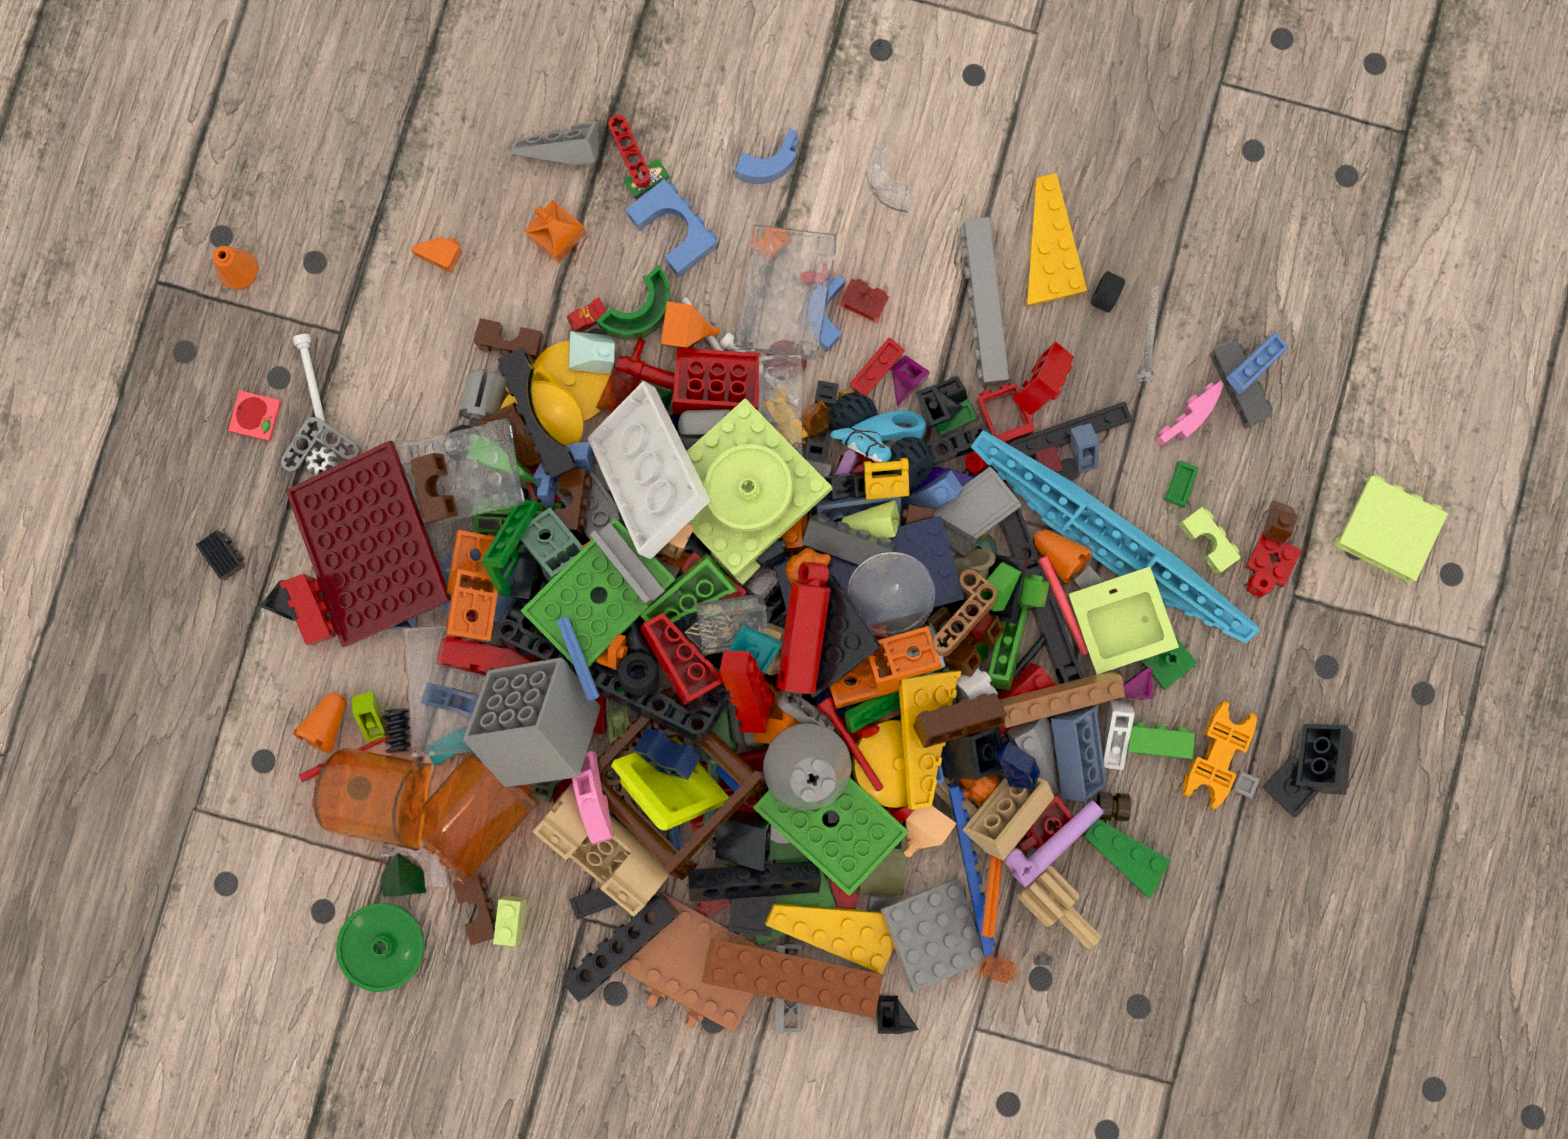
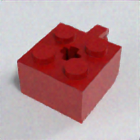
[1018,795,1073,852]

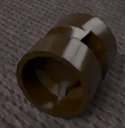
[1096,792,1131,821]

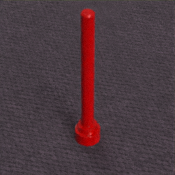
[816,696,884,791]

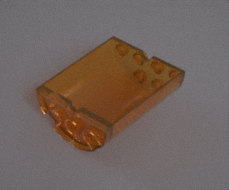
[312,748,432,851]
[405,750,539,884]

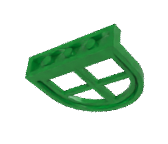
[481,499,539,598]

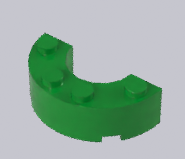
[597,265,671,340]

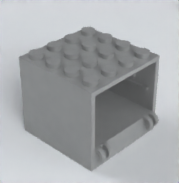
[463,658,601,787]

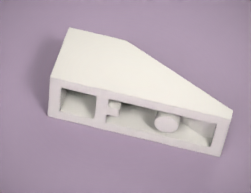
[1103,700,1135,770]

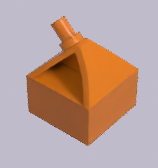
[525,200,586,263]
[661,301,720,348]
[753,683,810,744]

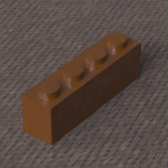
[913,693,1007,748]

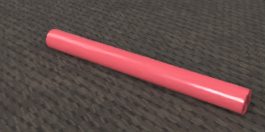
[1038,556,1089,655]

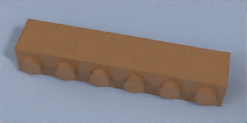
[1000,671,1125,728]

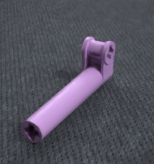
[1005,801,1104,888]

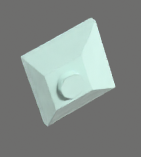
[568,331,615,374]

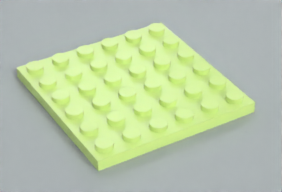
[687,399,833,578]

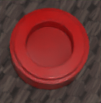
[965,452,987,473]

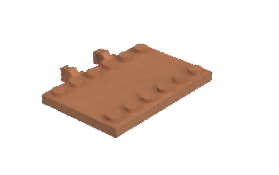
[620,892,765,1032]

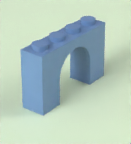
[625,179,717,278]

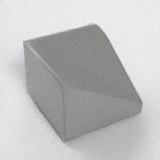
[1072,566,1104,590]

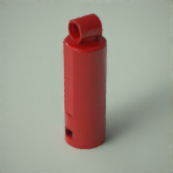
[776,562,831,694]

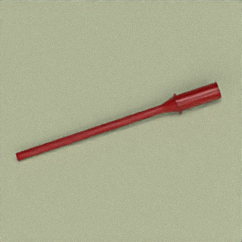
[299,737,390,782]

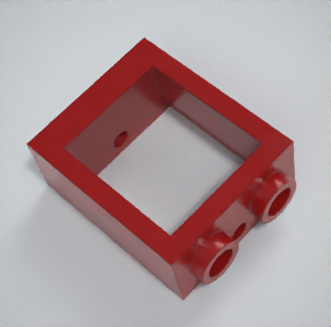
[976,383,1035,443]

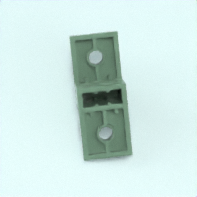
[520,508,608,604]

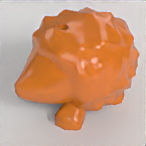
[784,548,831,584]
[958,773,1000,807]

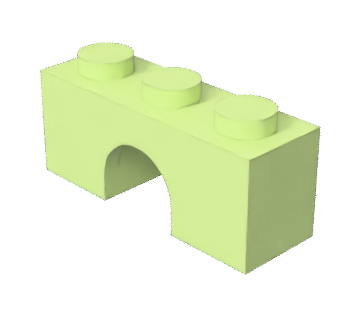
[1178,507,1241,574]

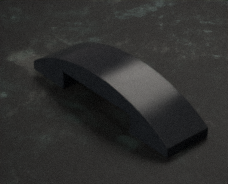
[804,380,839,464]

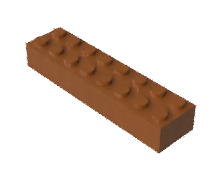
[702,938,883,1018]

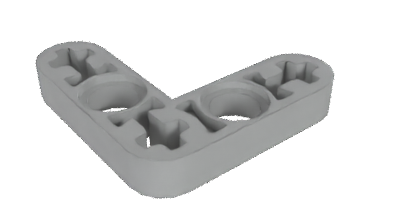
[281,417,361,471]
[777,690,835,730]

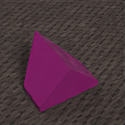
[890,355,930,406]
[1123,666,1153,700]

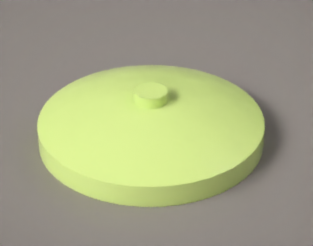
[704,444,793,531]

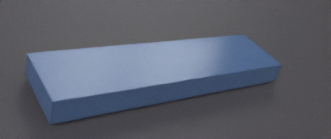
[1226,332,1288,394]

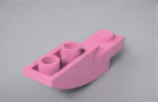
[1156,381,1223,447]
[572,751,613,844]

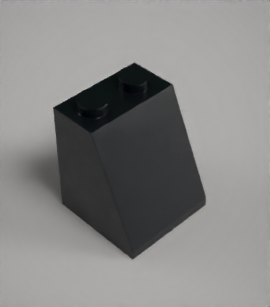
[941,726,1005,780]
[712,811,771,871]

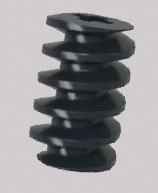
[382,708,413,753]

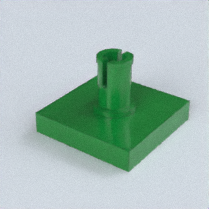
[1140,636,1197,690]

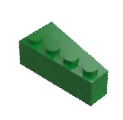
[1081,819,1171,898]

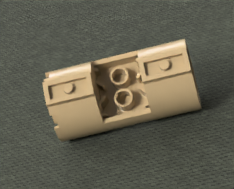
[532,782,669,917]

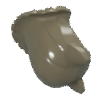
[953,549,996,602]

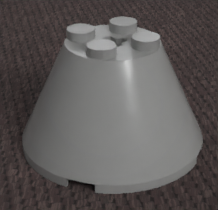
[763,723,851,810]

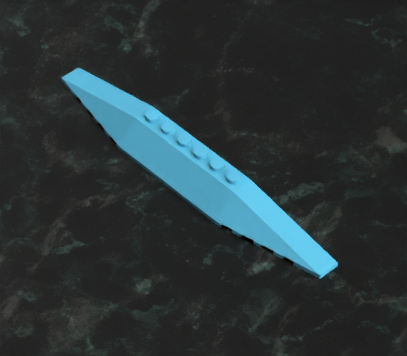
[971,430,1260,644]

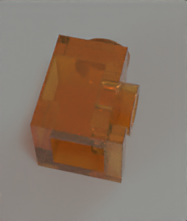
[981,955,1016,984]

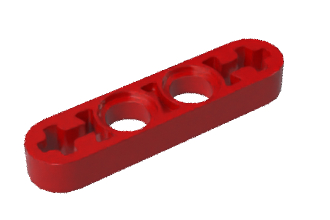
[608,114,651,188]

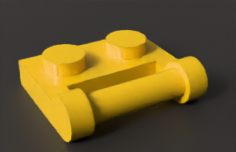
[864,458,909,500]

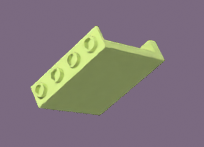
[1333,475,1448,583]

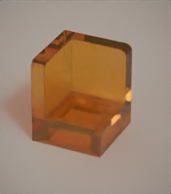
[799,399,831,437]

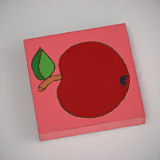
[228,390,282,441]

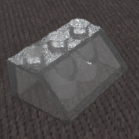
[695,594,768,655]

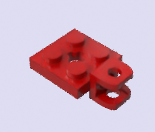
[1245,530,1302,598]

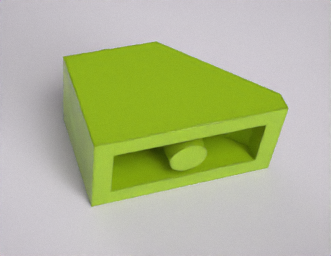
[352,691,387,743]

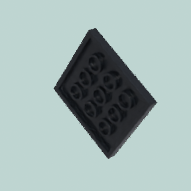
[770,575,882,698]

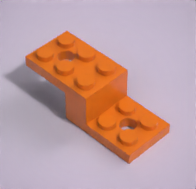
[446,530,498,642]
[830,626,941,709]

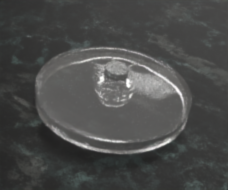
[847,552,935,637]

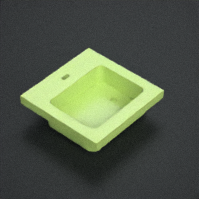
[1068,567,1179,675]

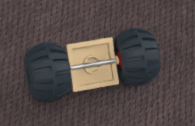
[827,392,935,489]

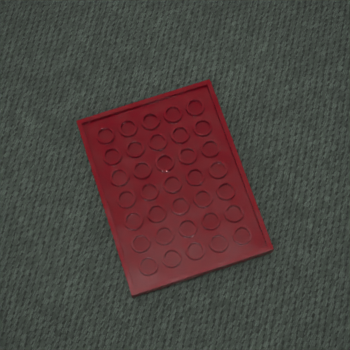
[285,441,451,647]

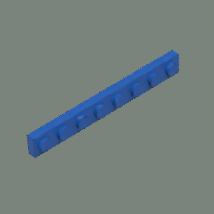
[947,783,995,956]

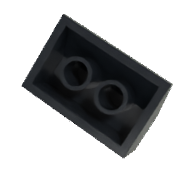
[1296,724,1353,795]

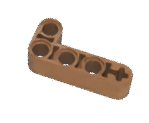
[933,570,997,657]

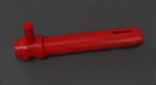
[615,338,675,390]

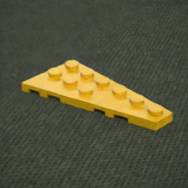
[899,670,961,810]
[765,903,894,974]

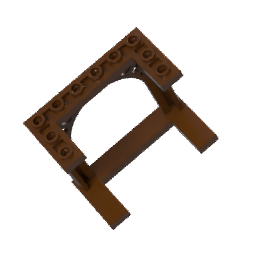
[597,687,769,880]

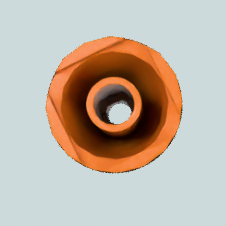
[213,246,259,290]
[1032,529,1093,584]
[292,691,347,754]

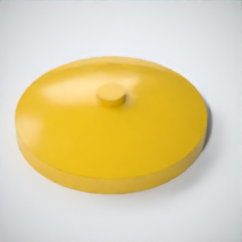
[533,341,613,422]
[500,381,584,463]
[852,720,908,808]

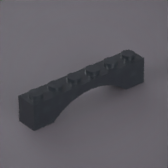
[498,348,578,478]

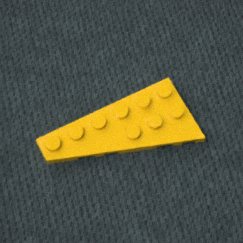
[1026,173,1087,307]

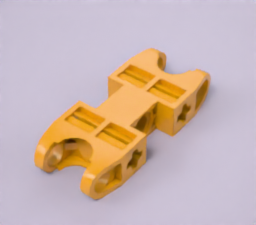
[1182,700,1257,810]

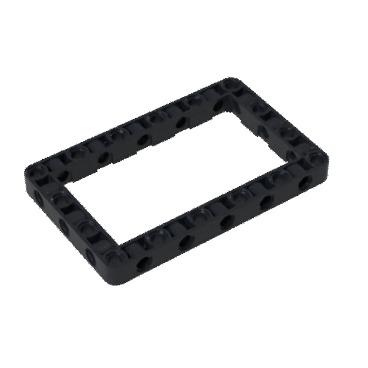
[496,532,772,742]

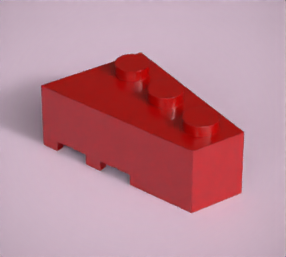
[1012,341,1074,415]
[279,574,336,646]

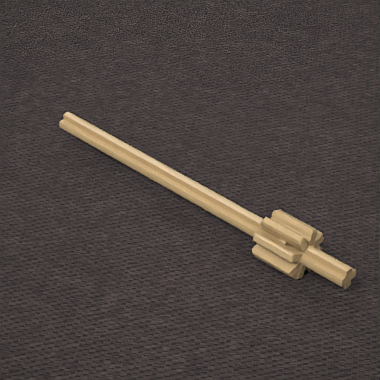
[852,701,1102,950]

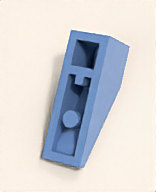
[901,470,963,509]

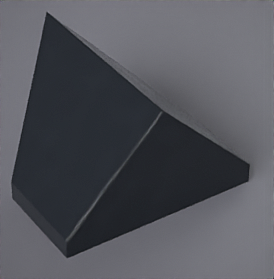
[916,385,963,427]
[260,580,297,622]
[876,995,919,1034]

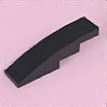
[822,471,885,500]
[510,516,551,600]

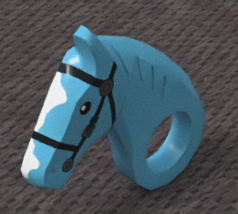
[830,410,926,462]

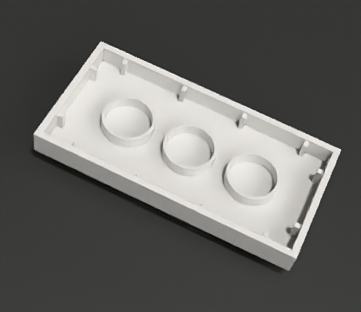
[587,381,711,559]

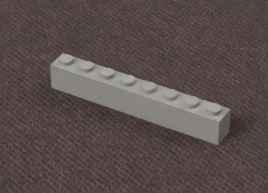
[959,217,1009,386]

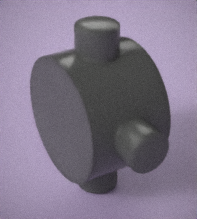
[1035,955,1052,965]

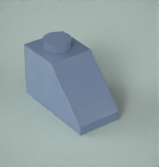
[1070,423,1099,473]

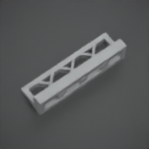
[590,523,666,606]
[775,944,802,1034]

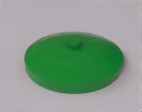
[336,903,425,992]

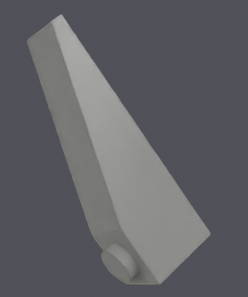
[510,121,599,166]
[1006,717,1059,795]

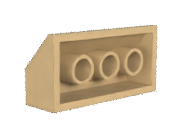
[963,767,1054,861]

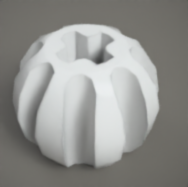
[306,447,338,476]

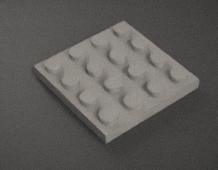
[880,878,988,992]

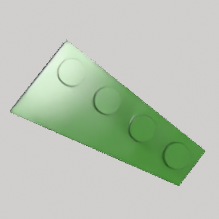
[640,553,736,623]

